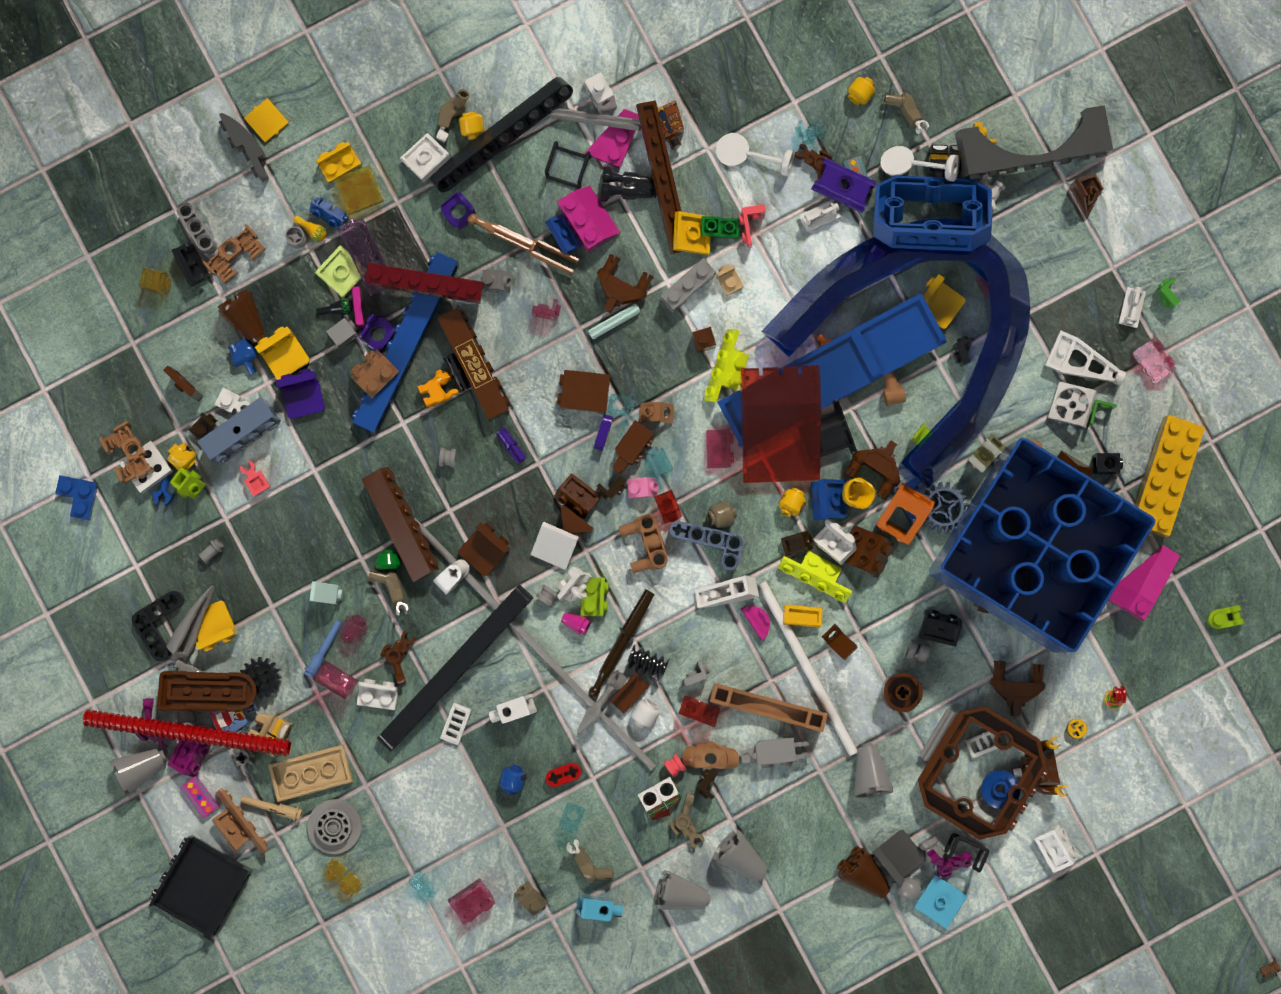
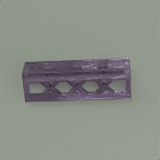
[338,219,387,296]

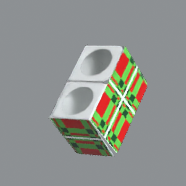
[638,777,682,818]

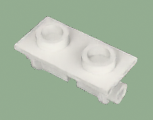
[799,200,841,232]
[1118,287,1146,328]

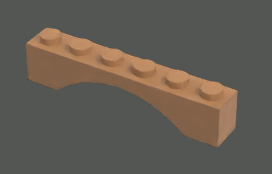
[709,683,828,732]

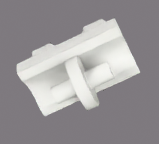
[557,567,592,602]

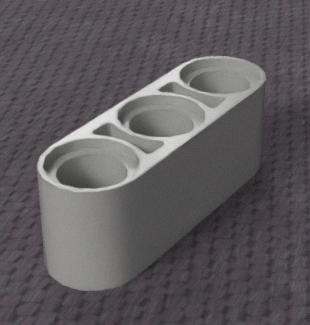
[177,202,217,254]

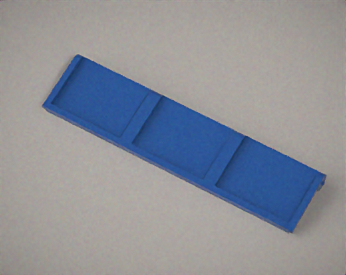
[717,293,947,451]

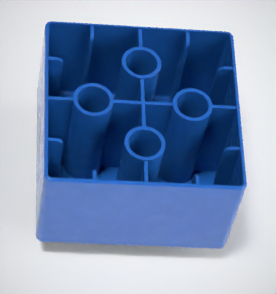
[929,438,1155,653]

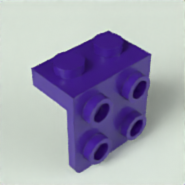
[276,369,325,419]

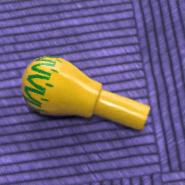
[293,215,327,242]

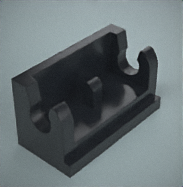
[171,243,210,287]

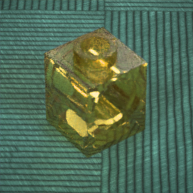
[139,268,171,294]

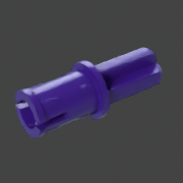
[496,427,526,464]

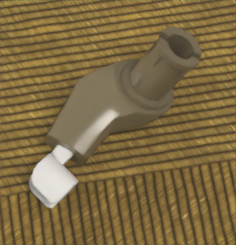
[436,89,469,143]
[883,92,929,134]
[368,569,408,616]
[567,839,614,883]

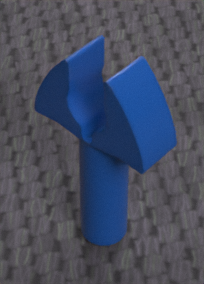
[152,474,175,506]

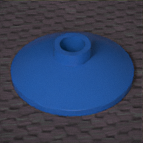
[981,770,1020,809]

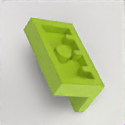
[580,578,609,617]

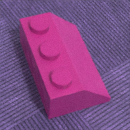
[557,186,620,253]

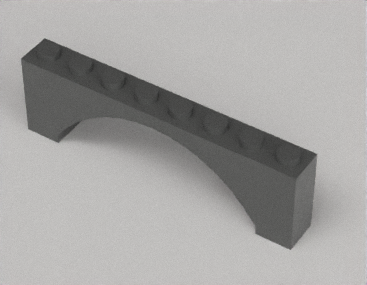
[955,105,1113,180]

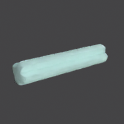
[588,304,640,339]

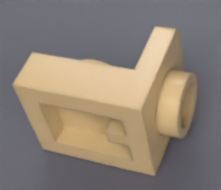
[716,264,744,296]

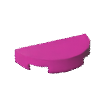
[741,606,770,641]

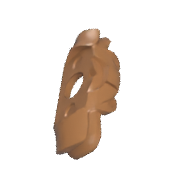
[682,741,739,769]

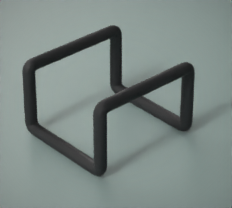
[545,141,591,189]
[943,833,989,873]

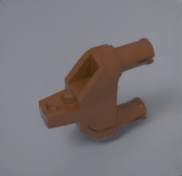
[597,254,654,314]
[843,440,901,500]
[990,661,1046,716]

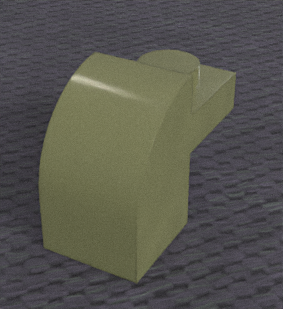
[967,434,1006,473]

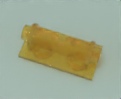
[323,859,362,896]

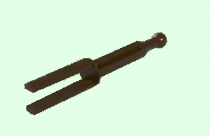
[589,589,655,697]

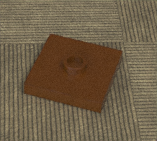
[163,365,203,402]

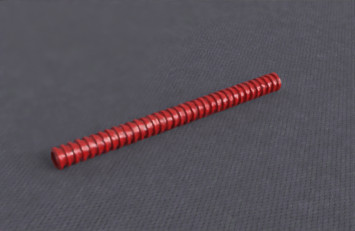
[83,709,291,757]

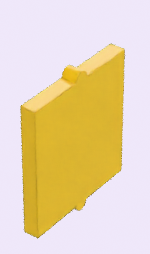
[244,98,289,143]

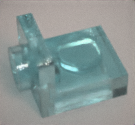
[795,120,826,143]

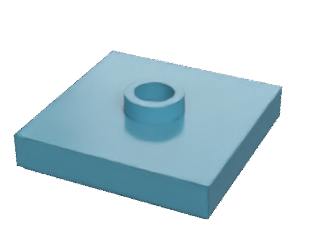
[913,874,968,929]

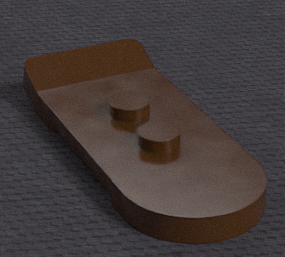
[157,671,257,712]

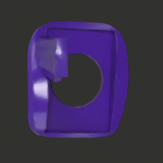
[441,192,476,229]
[359,314,395,351]

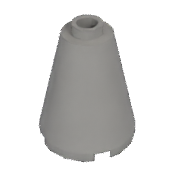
[854,743,893,798]
[109,748,167,796]
[713,829,767,882]
[655,870,711,910]

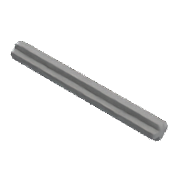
[550,108,641,131]

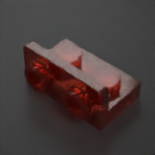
[678,696,720,727]

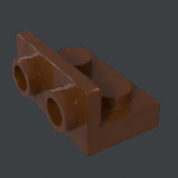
[554,473,601,519]

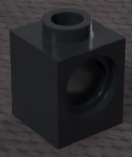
[1093,453,1123,474]

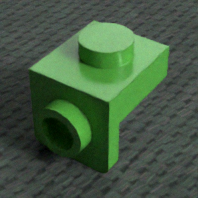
[1156,277,1181,309]

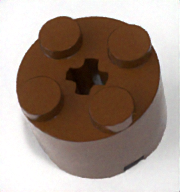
[881,673,923,712]

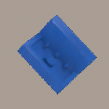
[811,479,849,521]

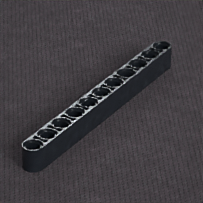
[377,584,534,752]

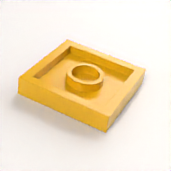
[673,211,711,255]

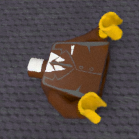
[1012,736,1069,797]

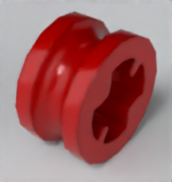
[1113,686,1126,704]

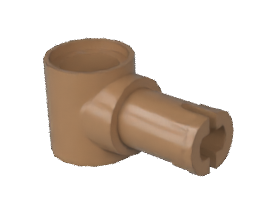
[883,371,906,406]

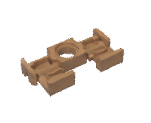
[203,224,266,284]
[99,421,154,484]

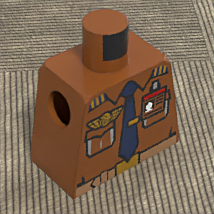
[658,100,684,150]

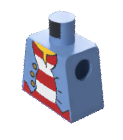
[209,703,257,732]

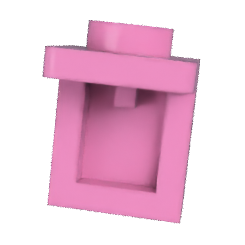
[627,477,659,499]

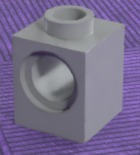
[326,318,358,349]

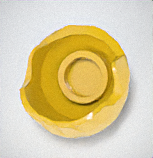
[842,478,875,509]

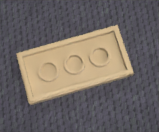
[268,744,353,802]

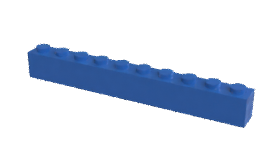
[352,252,459,434]

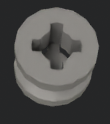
[439,448,457,468]
[536,584,558,607]

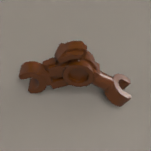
[794,144,832,181]
[381,631,416,685]

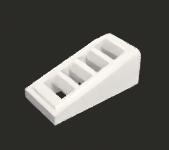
[440,702,473,745]
[965,731,1009,759]

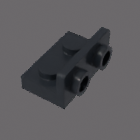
[918,609,962,647]

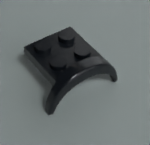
[797,400,857,461]

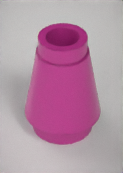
[561,612,591,635]

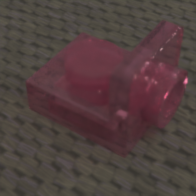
[532,298,561,321]

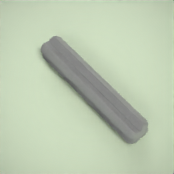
[919,709,956,762]

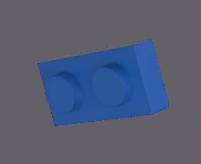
[545,214,581,255]

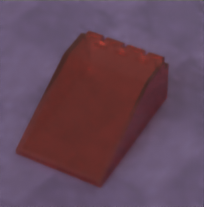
[739,365,821,483]

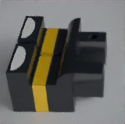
[929,145,963,178]

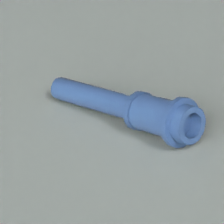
[304,620,343,678]

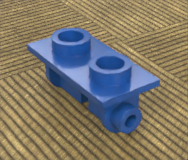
[309,197,349,231]

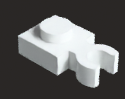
[214,388,250,414]

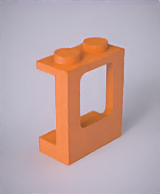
[876,483,935,545]

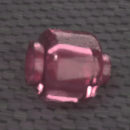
[339,614,368,644]

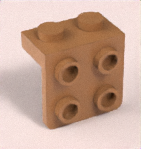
[350,349,399,398]

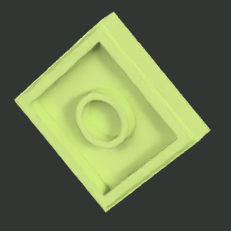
[315,245,367,298]

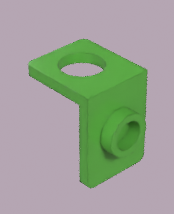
[1086,400,1117,427]

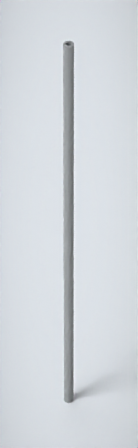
[414,518,656,771]

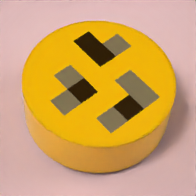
[1066,719,1087,739]

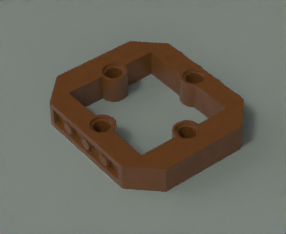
[918,706,1048,840]

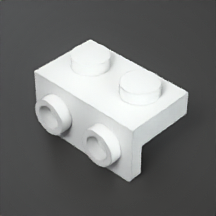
[813,519,857,565]

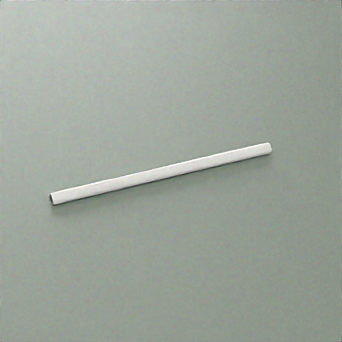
[758,581,858,756]

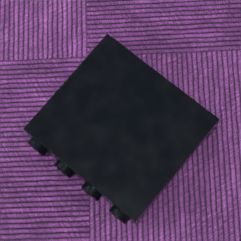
[149,835,253,940]

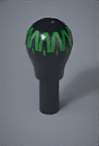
[316,298,353,316]

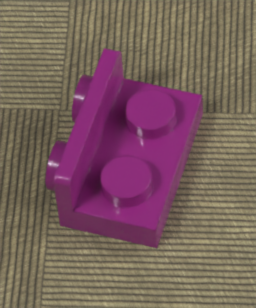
[167,739,211,777]

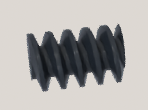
[627,645,670,681]

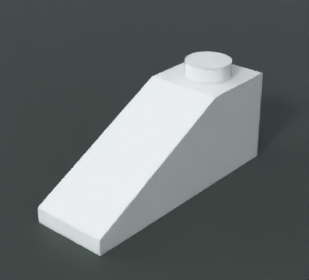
[695,575,759,609]

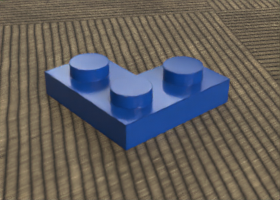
[55,475,99,520]

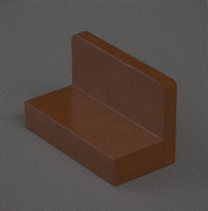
[610,673,650,714]

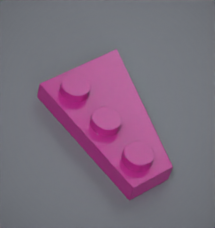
[585,109,639,169]

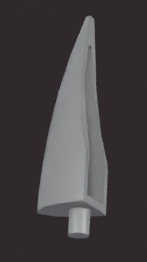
[166,585,215,663]

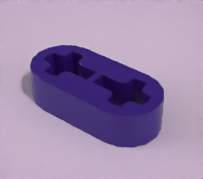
[594,414,613,451]

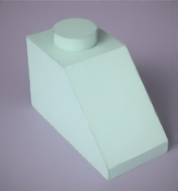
[309,581,343,605]

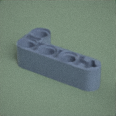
[669,521,743,571]

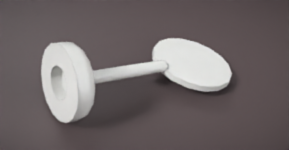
[716,133,794,177]
[880,146,959,182]

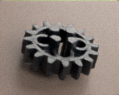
[240,657,282,699]

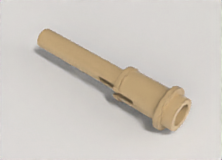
[240,796,303,822]

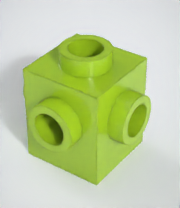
[170,467,206,500]

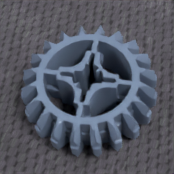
[922,482,969,534]

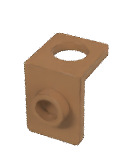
[639,402,674,423]

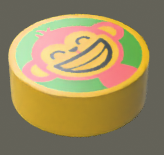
[1104,689,1123,709]

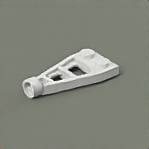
[1045,331,1126,386]

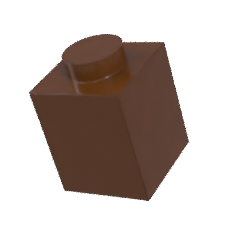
[692,327,716,354]

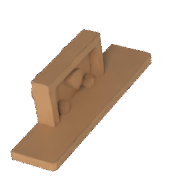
[211,788,268,855]

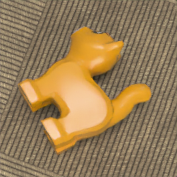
[417,370,459,409]

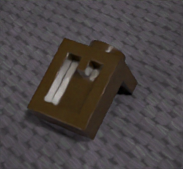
[189,412,218,440]
[781,531,813,557]

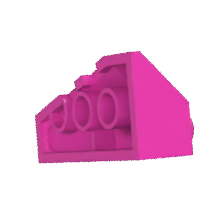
[1108,545,1180,621]

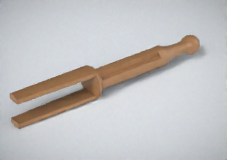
[467,214,579,275]

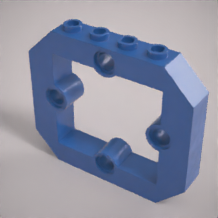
[873,175,992,251]

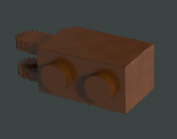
[613,420,655,474]

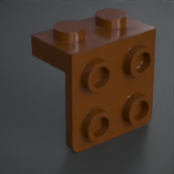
[458,522,511,576]
[845,526,894,578]

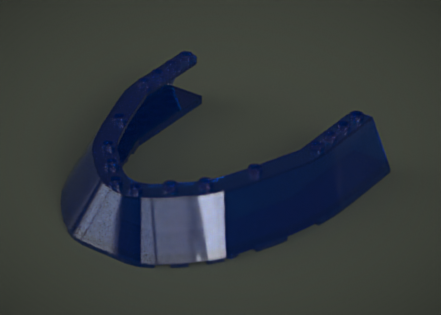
[761,218,1030,488]

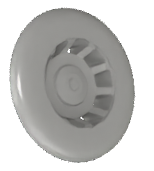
[307,799,361,854]

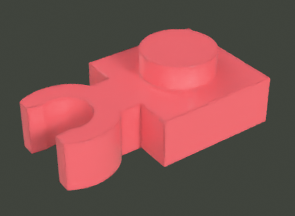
[240,461,271,497]

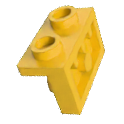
[316,142,362,184]

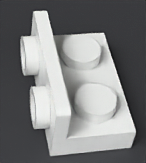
[357,679,399,710]
[1034,825,1077,873]

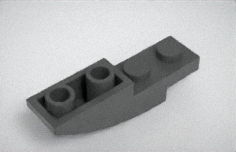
[219,113,269,182]

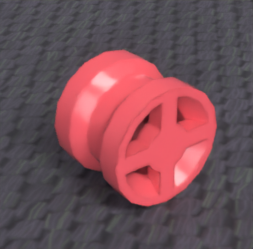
[663,754,687,778]

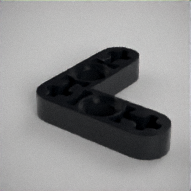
[132,591,184,661]

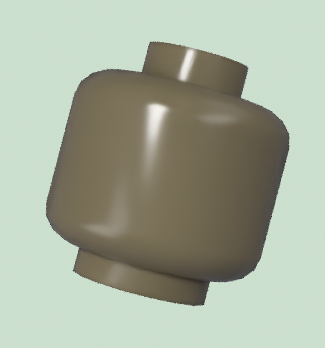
[707,502,737,529]

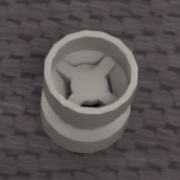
[285,226,307,249]
[906,639,930,663]
[918,835,945,862]

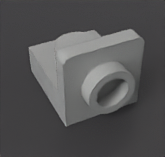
[683,660,710,687]

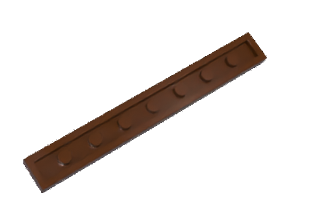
[636,100,683,255]

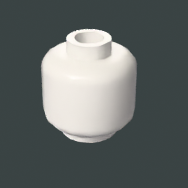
[631,699,660,729]

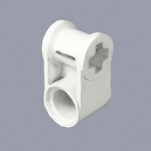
[433,559,470,595]

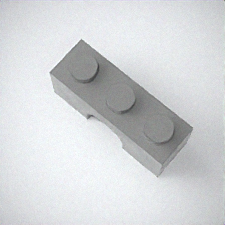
[661,258,716,313]

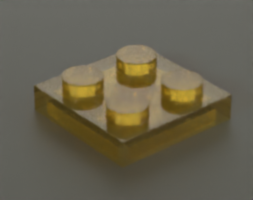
[334,165,384,215]

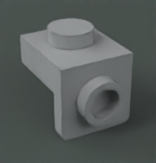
[482,270,512,293]

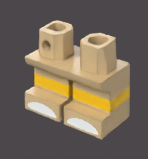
[248,713,293,757]

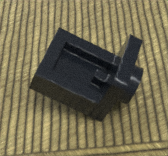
[953,336,975,367]

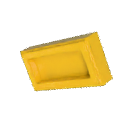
[783,604,823,628]

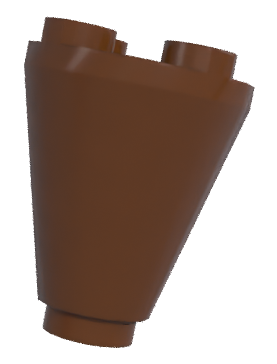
[217,289,265,344]
[837,846,891,899]

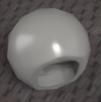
[897,878,922,901]

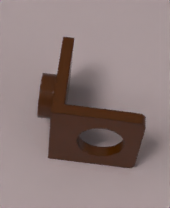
[822,624,858,660]

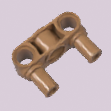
[619,514,668,574]

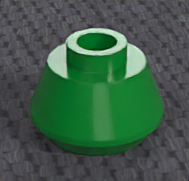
[375,550,401,570]

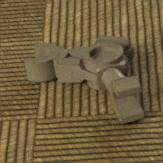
[669,793,705,848]

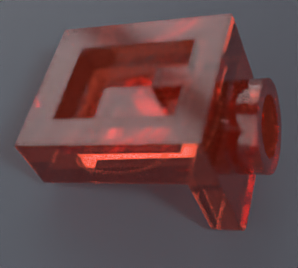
[654,490,682,524]

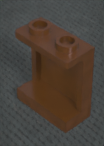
[557,370,610,414]

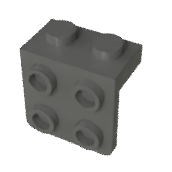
[872,830,925,885]

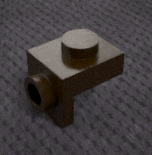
[597,476,627,500]
[697,768,718,799]

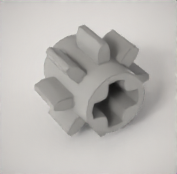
[231,748,256,770]

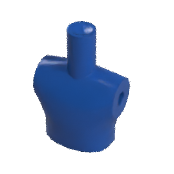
[228,338,258,375]

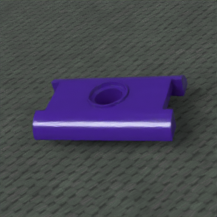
[811,158,876,213]

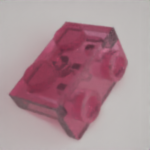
[1132,338,1176,384]
[448,878,495,925]

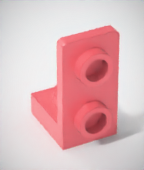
[739,204,766,248]

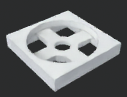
[1048,382,1097,428]

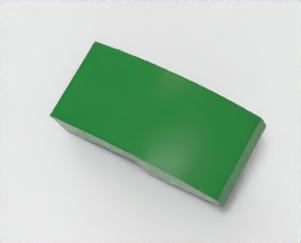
[701,216,739,239]

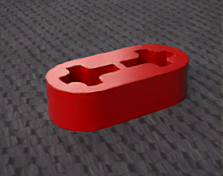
[545,763,581,787]

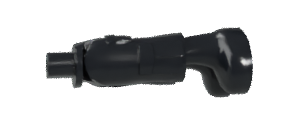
[601,166,657,202]

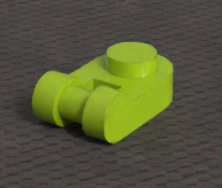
[1207,605,1244,629]

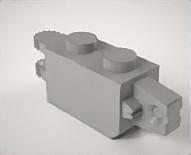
[741,737,811,768]

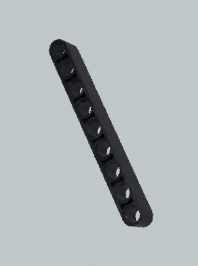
[430,77,573,193]

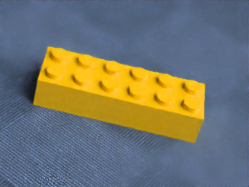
[1135,415,1205,538]

